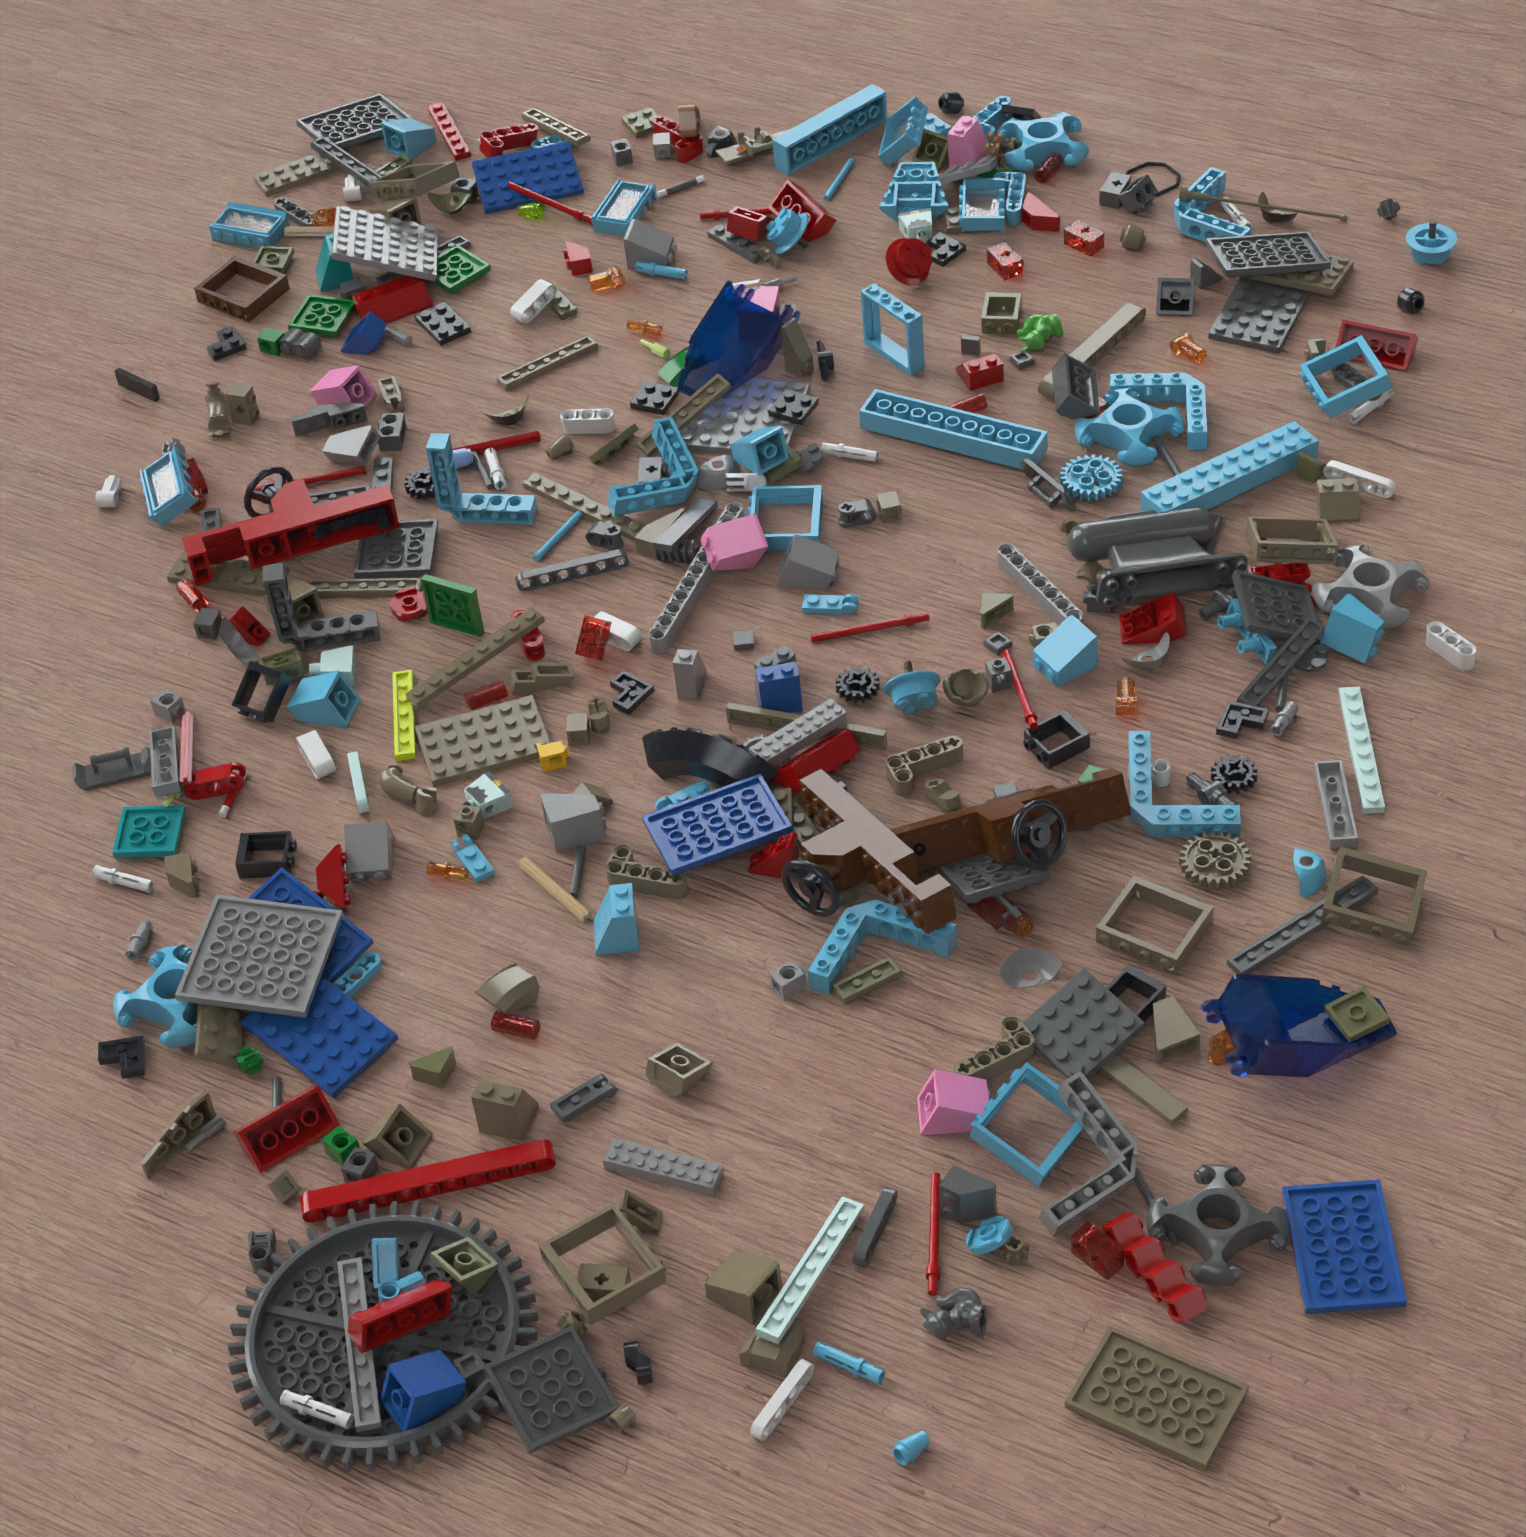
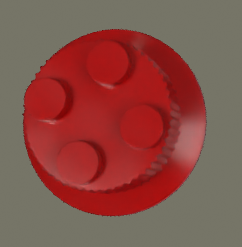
[885,238,932,286]

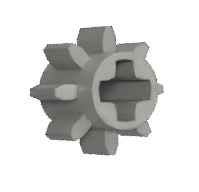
[162,438,185,455]

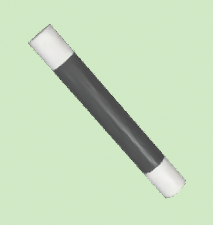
[657,175,705,198]

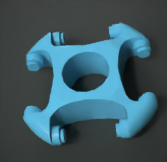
[997,111,1089,173]
[1075,388,1184,466]
[113,945,198,1049]

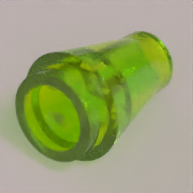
[517,202,544,219]

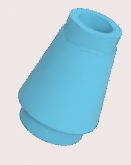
[892,1431,930,1465]

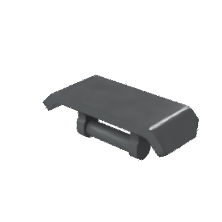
[1020,459,1076,511]
[72,747,151,790]

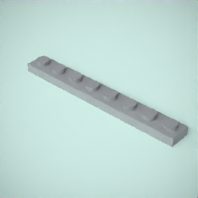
[337,1257,382,1432]

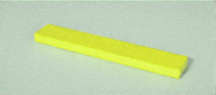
[392,670,416,761]

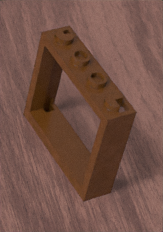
[194,256,290,322]

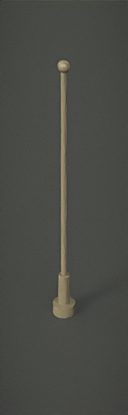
[1179,187,1347,221]

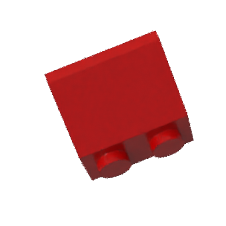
[956,353,1004,391]

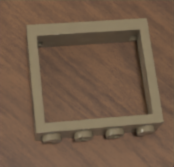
[368,161,460,199]
[1246,517,1339,564]
[1320,846,1427,946]
[1096,875,1214,975]
[539,1203,667,1325]

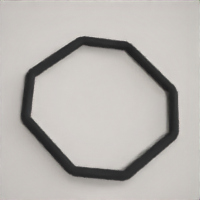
[1126,162,1181,196]

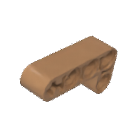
[678,105,700,138]

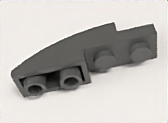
[291,403,367,436]

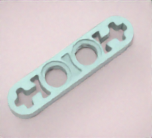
[347,751,370,814]

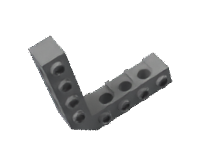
[1039,1071,1139,1237]

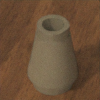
[545,434,574,459]

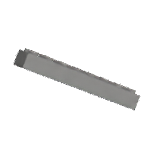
[749,698,848,767]
[149,726,181,798]
[1314,760,1358,849]
[603,1138,724,1197]

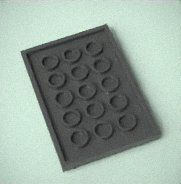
[296,93,413,149]
[1205,231,1331,278]
[1208,277,1312,354]

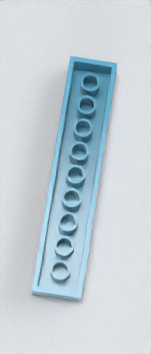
[859,389,1048,469]
[1140,421,1319,512]

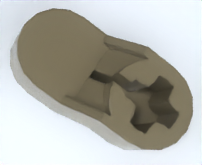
[587,697,610,730]
[925,779,961,810]

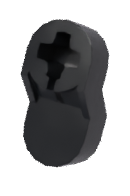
[623,1341,653,1385]

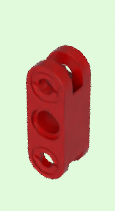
[511,609,545,661]
[185,762,246,800]

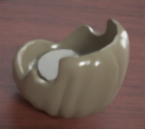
[942,668,989,706]

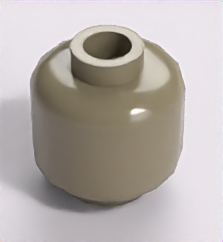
[1119,225,1147,250]

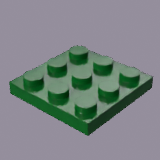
[431,245,491,294]
[288,294,355,337]
[421,574,485,637]

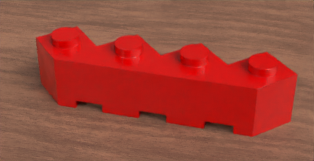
[1101,1213,1209,1323]

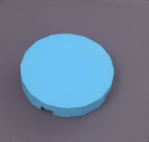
[966,1216,1013,1254]

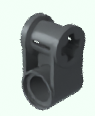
[838,499,876,528]
[585,521,624,550]
[248,1229,276,1274]

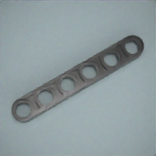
[515,549,629,591]

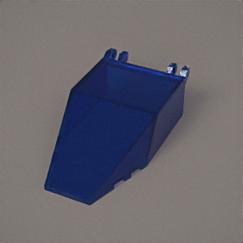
[677,280,801,402]
[1200,974,1397,1077]

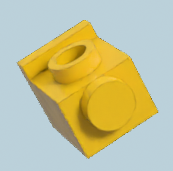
[537,741,569,772]

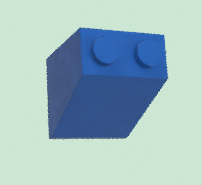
[755,662,803,713]
[380,1349,466,1432]

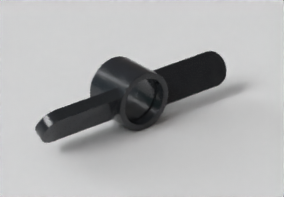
[816,340,834,381]

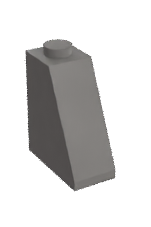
[322,425,381,467]
[673,649,707,700]

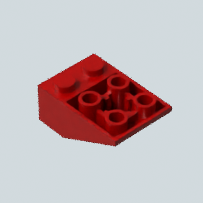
[727,206,775,241]
[1119,592,1187,644]

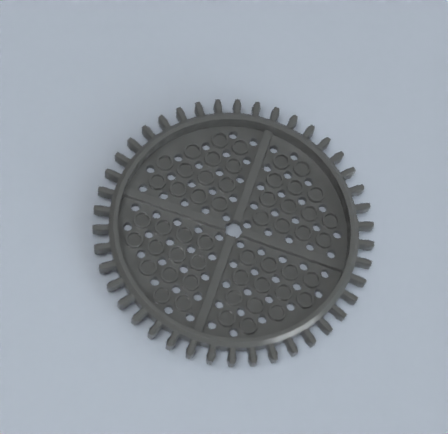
[228,1201,539,1472]

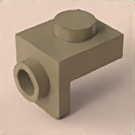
[1304,338,1326,361]

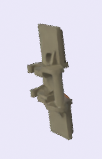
[716,127,787,165]

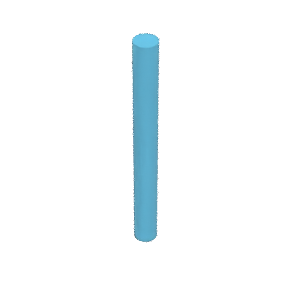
[823,158,854,201]
[533,510,583,562]

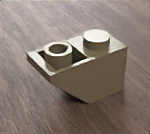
[164,852,200,897]

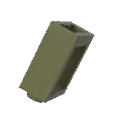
[981,292,1022,334]

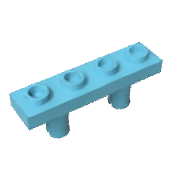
[1217,598,1277,665]

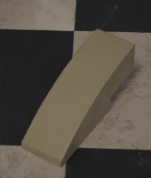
[508,663,575,695]

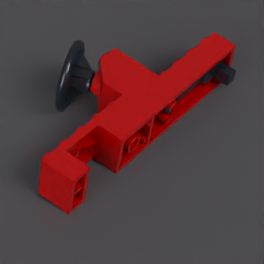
[181,467,400,586]

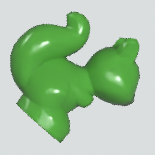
[1017,314,1064,351]

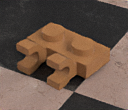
[985,131,1002,168]

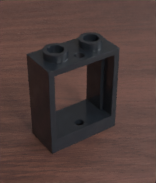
[231,661,292,723]
[1023,710,1090,769]
[235,831,297,879]
[1106,965,1166,1022]

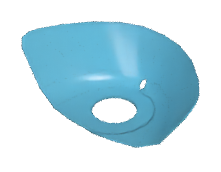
[1293,847,1327,898]

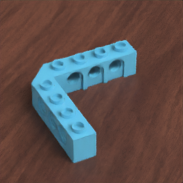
[1174,167,1251,243]
[1110,372,1207,450]
[607,417,699,516]
[426,433,538,525]
[1128,731,1241,837]
[808,900,957,995]

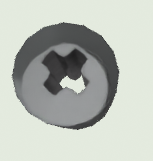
[657,539,699,564]

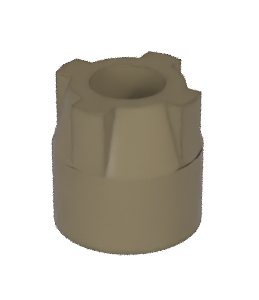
[608,1404,636,1433]

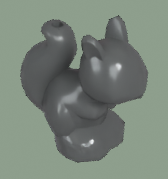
[920,1288,987,1340]

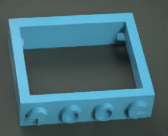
[861,283,925,376]
[1300,335,1393,418]
[748,485,823,551]
[969,1062,1085,1187]

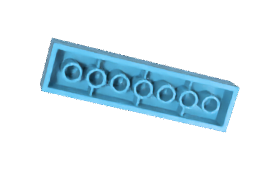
[772,84,887,176]

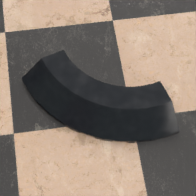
[642,727,778,787]

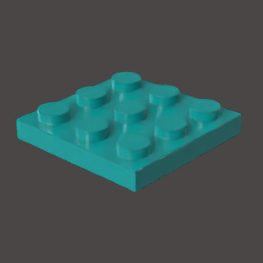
[112,805,186,858]

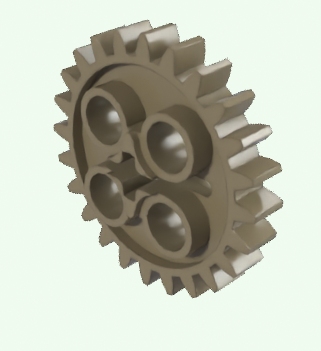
[1179,831,1251,890]

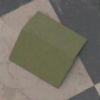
[430,1237,499,1295]

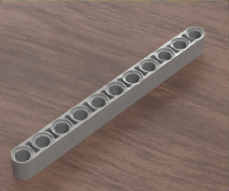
[649,502,744,654]

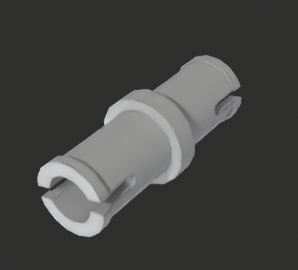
[1270,701,1299,737]
[125,920,153,961]

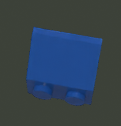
[340,311,387,355]

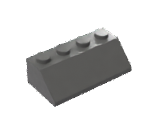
[1052,353,1100,419]

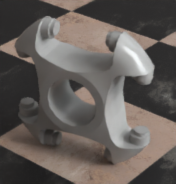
[1312,544,1429,630]

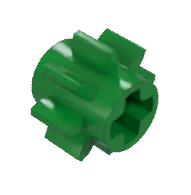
[236,1046,264,1075]

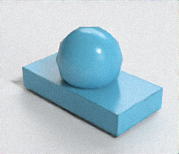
[372,1238,400,1288]

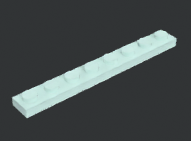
[1338,687,1385,814]
[756,1196,864,1344]

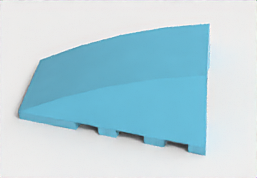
[879,162,948,222]

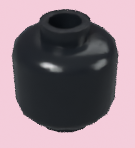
[938,92,964,114]
[1397,288,1425,314]

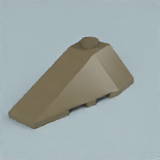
[141,1090,216,1179]

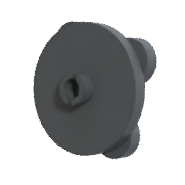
[795,443,823,473]
[1295,644,1328,672]

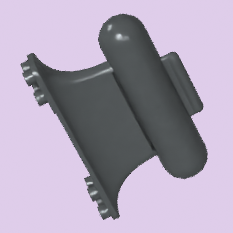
[1067,507,1248,608]

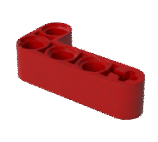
[653,116,704,163]
[479,123,538,158]

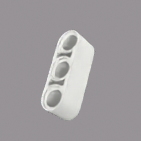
[510,279,557,324]
[560,409,615,434]
[586,611,643,652]
[1425,622,1476,670]
[296,730,336,779]

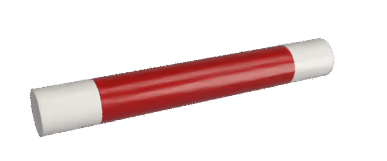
[218,770,248,818]

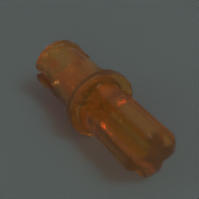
[627,320,663,336]
[426,861,469,880]

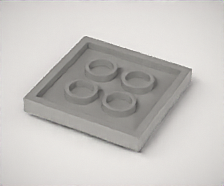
[940,155,998,184]

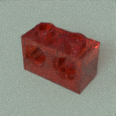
[575,615,612,661]
[1071,1221,1124,1280]

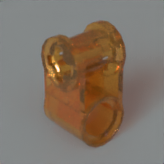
[310,207,336,226]
[1207,1024,1252,1066]

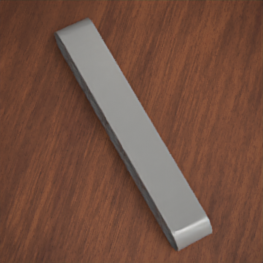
[998,544,1083,625]

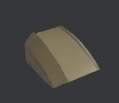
[473,963,540,1014]
[645,1042,713,1098]
[739,1320,806,1378]

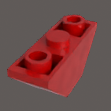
[1022,192,1060,232]
[1246,563,1311,584]
[747,832,799,878]
[316,844,351,912]

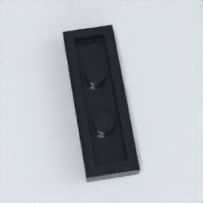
[114,368,160,402]

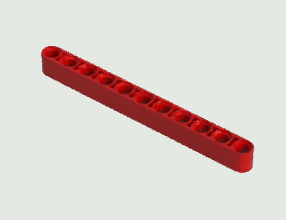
[300,1139,556,1223]

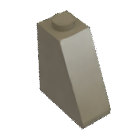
[1153,996,1200,1065]

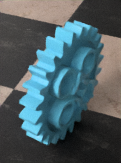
[1060,454,1122,501]

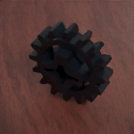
[404,467,435,500]
[835,666,880,703]
[1211,754,1257,794]

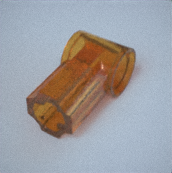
[588,266,625,291]
[1169,333,1207,364]
[1116,677,1137,715]

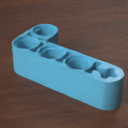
[973,96,1011,146]
[993,172,1026,226]

